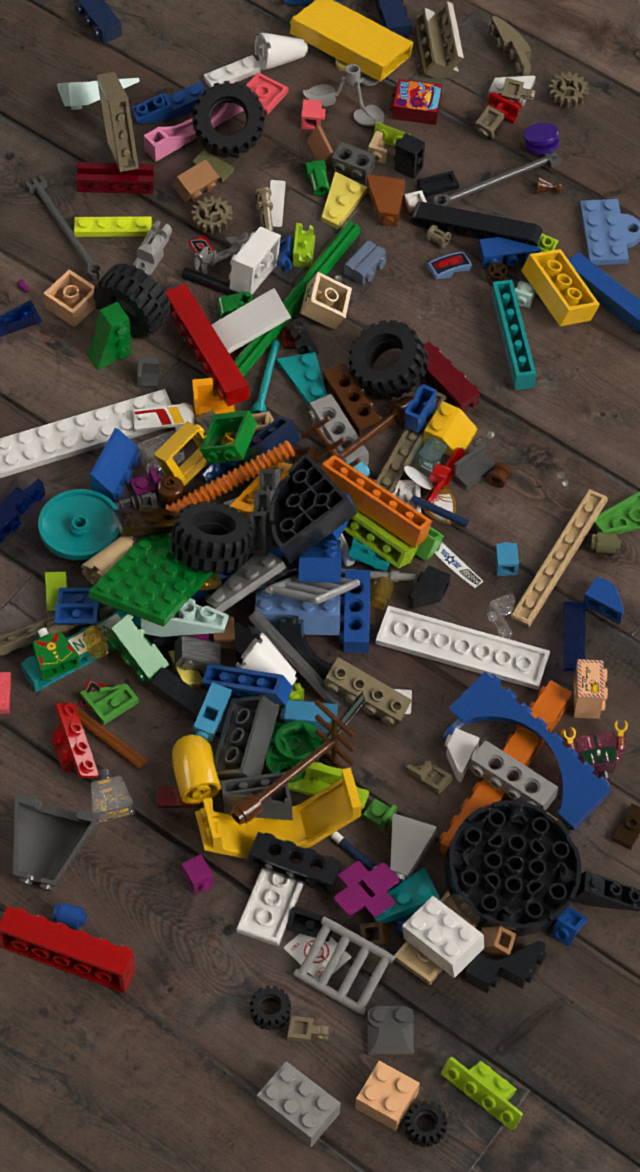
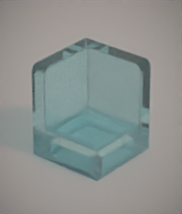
[417,437,447,472]

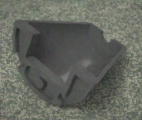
[13,793,100,891]

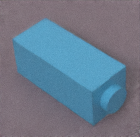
[192,682,232,742]
[280,700,338,733]

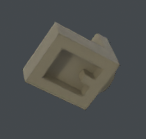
[476,105,504,140]

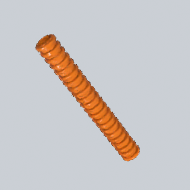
[166,440,295,514]

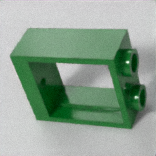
[200,410,258,464]

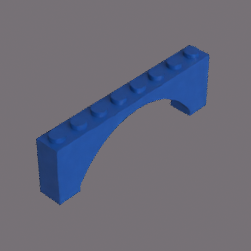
[449,671,612,830]

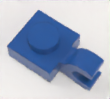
[277,236,295,273]

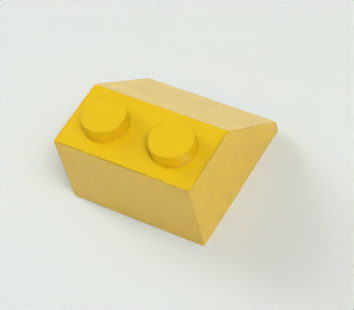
[423,401,477,456]

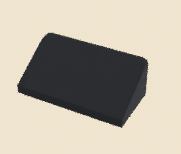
[286,907,337,942]

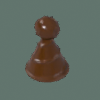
[532,175,563,194]

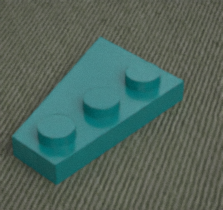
[277,352,327,407]
[374,867,440,923]

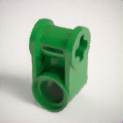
[215,292,253,319]

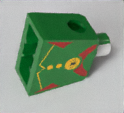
[33,628,80,681]

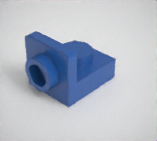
[551,907,588,946]

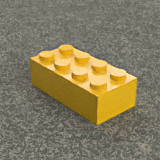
[521,249,600,326]

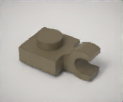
[501,78,535,102]
[287,1015,329,1043]

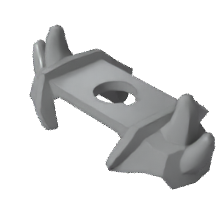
[194,232,250,274]

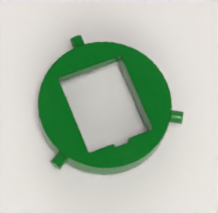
[270,721,322,764]

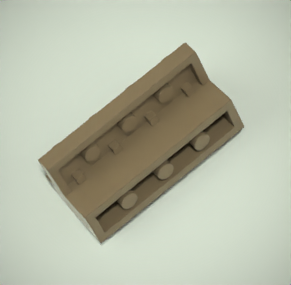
[414,1,464,79]

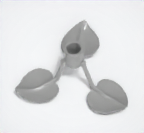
[303,64,384,126]

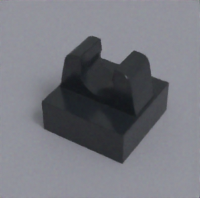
[294,329,319,355]

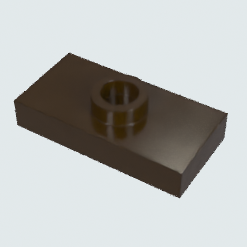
[611,803,640,850]

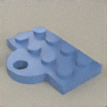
[580,199,640,265]

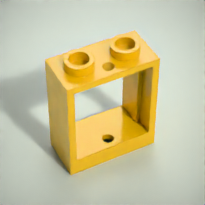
[153,421,208,486]

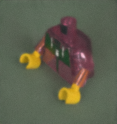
[561,720,628,782]

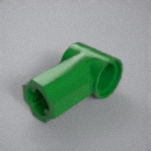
[305,159,330,197]

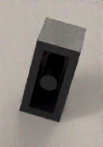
[394,133,425,179]

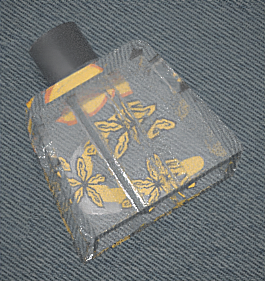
[91,769,135,823]

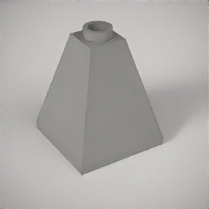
[390,813,437,881]

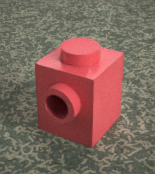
[301,99,325,130]

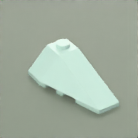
[57,78,139,110]
[141,598,229,637]

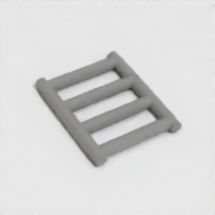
[265,574,360,605]
[293,917,395,1016]

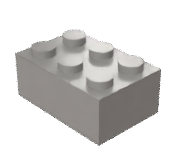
[257,1061,341,1148]

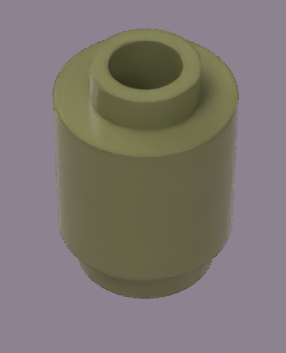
[591,532,621,554]

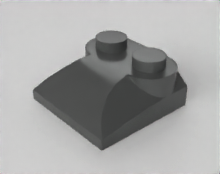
[367,1006,414,1056]

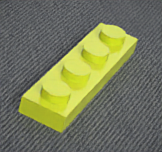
[74,217,152,237]

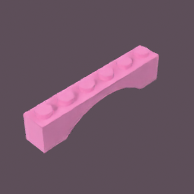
[144,83,244,162]

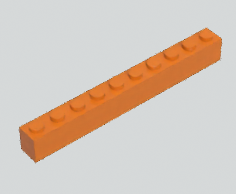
[438,680,573,856]

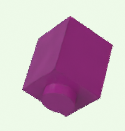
[181,854,214,895]

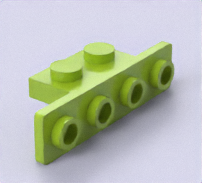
[285,762,369,809]
[441,1057,523,1131]

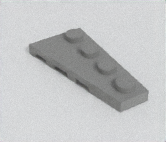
[206,552,286,612]

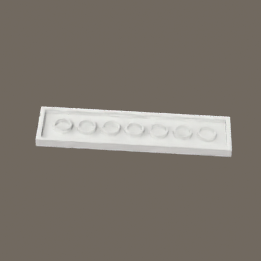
[376,606,550,690]

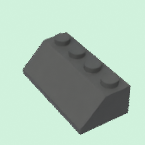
[214,695,279,780]

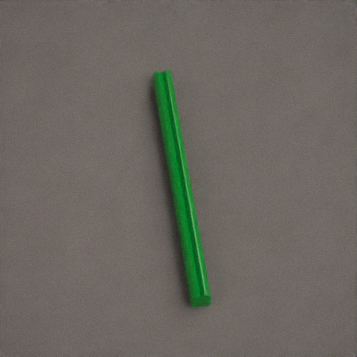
[234,221,361,377]

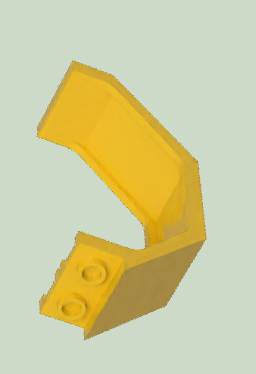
[195,767,362,859]

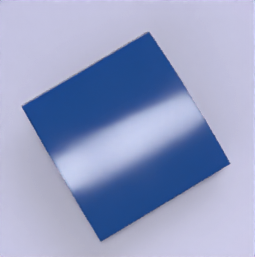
[55,588,101,625]

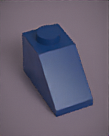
[583,576,624,624]

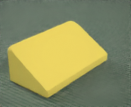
[168,650,203,689]

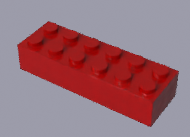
[0,906,136,994]

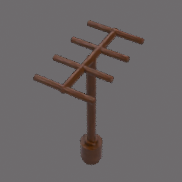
[301,396,415,483]
[230,700,355,825]

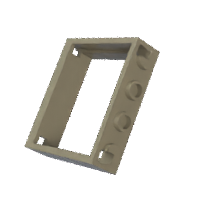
[96,72,139,172]

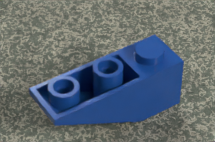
[478,237,541,270]

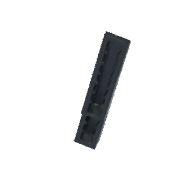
[151,667,227,738]

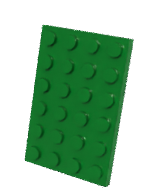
[88,534,214,627]

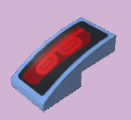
[427,251,472,279]

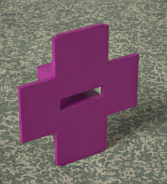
[334,860,400,918]

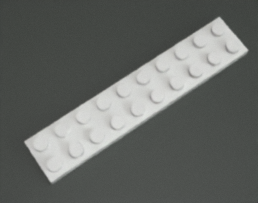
[0,389,172,478]

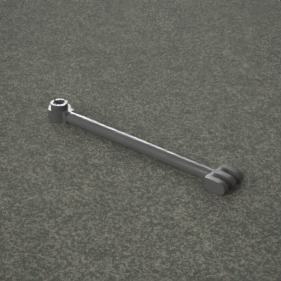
[433,151,562,207]
[24,175,103,281]

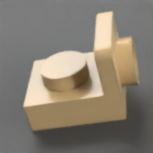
[368,131,387,164]

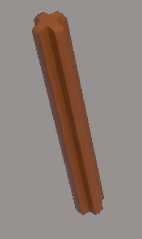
[65,701,147,770]

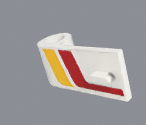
[133,403,195,432]

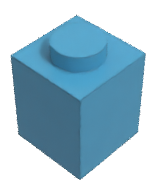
[495,542,519,576]

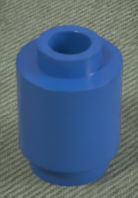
[52,903,87,930]

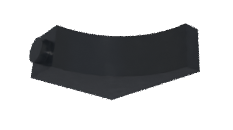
[278,615,333,678]

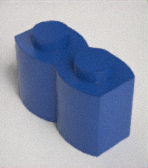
[404,384,437,433]

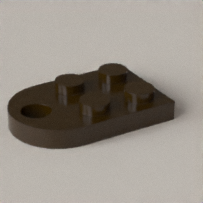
[113,507,177,536]

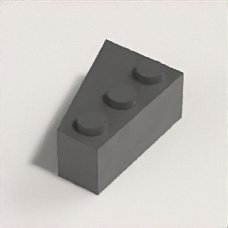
[220,772,293,821]

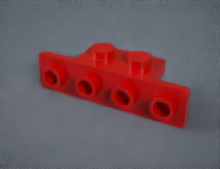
[51,703,99,778]

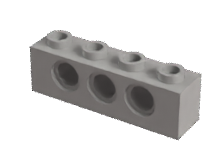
[308,394,369,465]
[469,740,558,810]

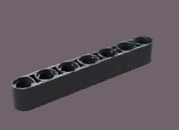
[410,201,543,247]

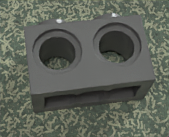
[331,142,376,182]

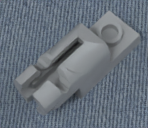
[132,220,172,275]

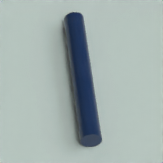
[410,495,469,527]

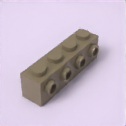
[322,657,412,727]

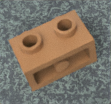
[172,159,219,203]

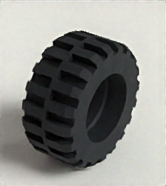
[192,81,265,157]
[93,263,170,339]
[348,320,428,400]
[171,502,253,574]

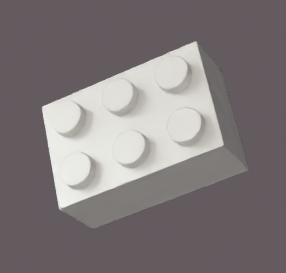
[229,227,281,294]
[402,896,485,978]

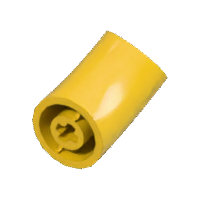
[172,735,221,804]

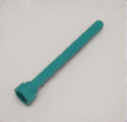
[250,340,280,414]

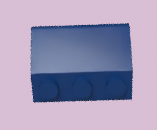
[90,428,141,503]

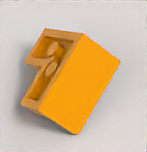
[192,378,235,418]

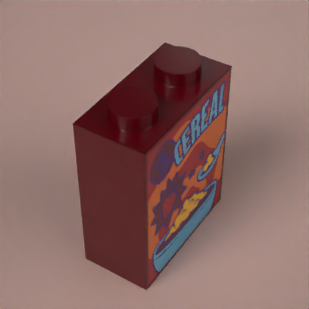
[389,79,443,125]

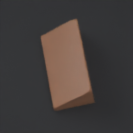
[307,125,333,166]

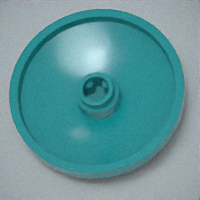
[38,489,121,560]

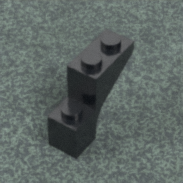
[464,941,547,994]

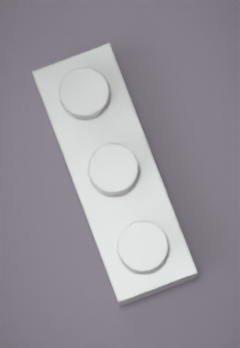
[204,55,261,88]

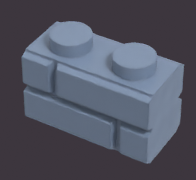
[344,240,387,286]

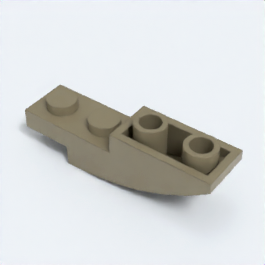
[489,16,532,76]

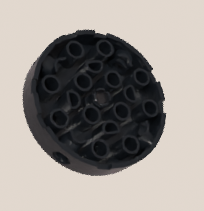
[444,800,581,936]

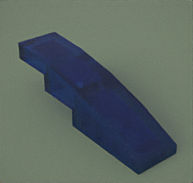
[562,601,585,672]

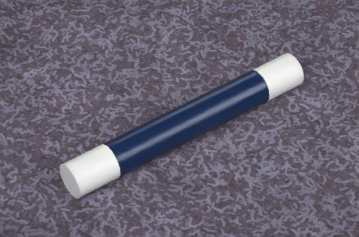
[331,831,377,872]

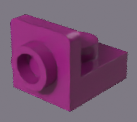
[130,466,161,497]

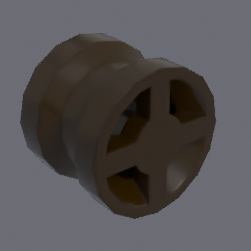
[487,262,507,286]

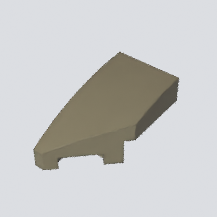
[406,761,453,795]

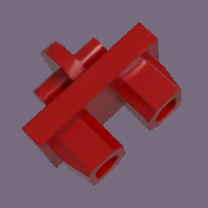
[485,92,522,124]

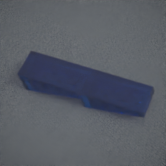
[0,300,43,337]

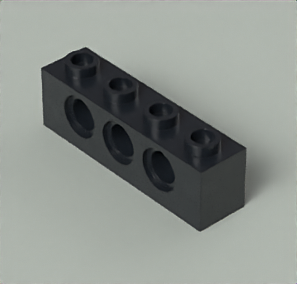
[248,832,341,894]

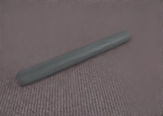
[249,610,343,707]

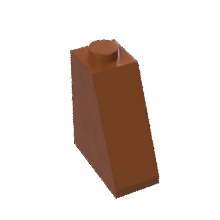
[367,174,405,227]

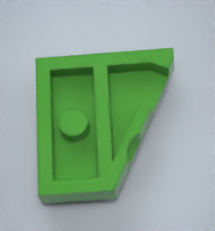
[80,684,139,725]

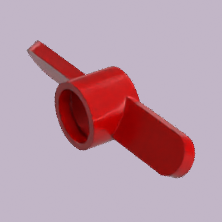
[425,447,464,502]

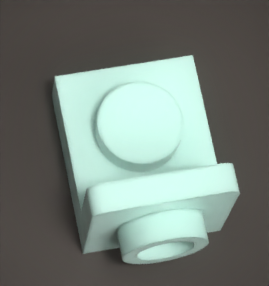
[515,281,537,308]

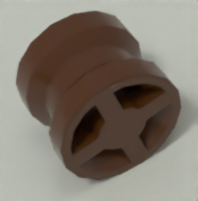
[487,462,512,488]

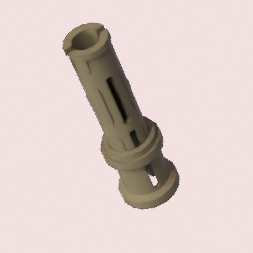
[254,187,273,232]

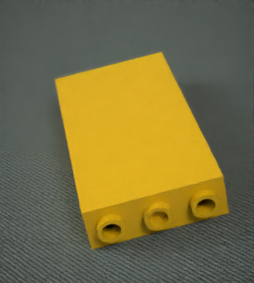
[290,0,413,82]

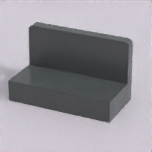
[453,443,495,490]

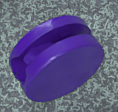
[524,123,560,154]

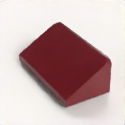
[158,786,202,808]

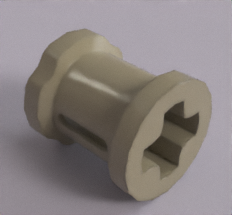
[426,225,451,248]

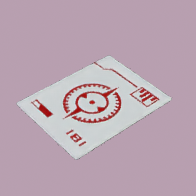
[284,933,351,980]

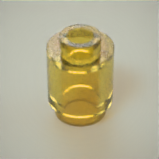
[370,576,394,609]
[83,625,109,658]

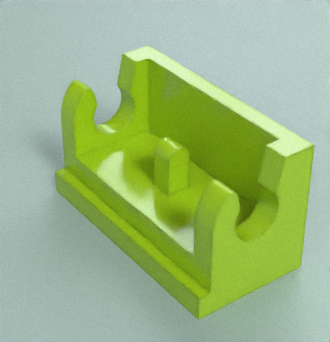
[293,223,315,268]

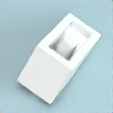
[444,728,480,782]

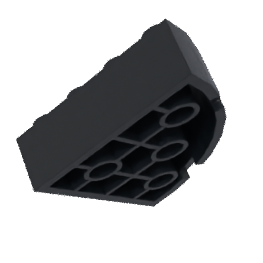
[270,453,357,563]

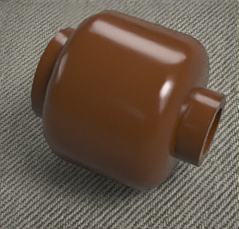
[157,476,184,506]

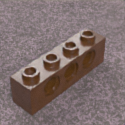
[323,363,382,437]

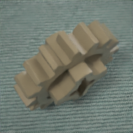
[548,72,589,108]
[191,196,233,234]

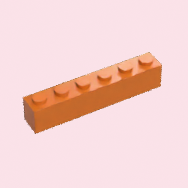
[321,455,432,548]

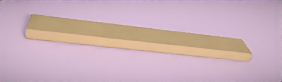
[511,489,608,628]

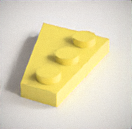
[322,172,368,230]

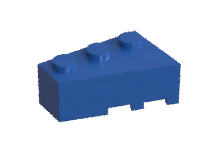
[299,538,341,583]

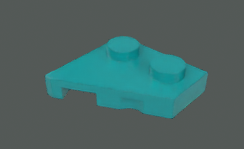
[348,537,390,572]

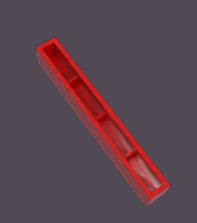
[165,284,250,407]

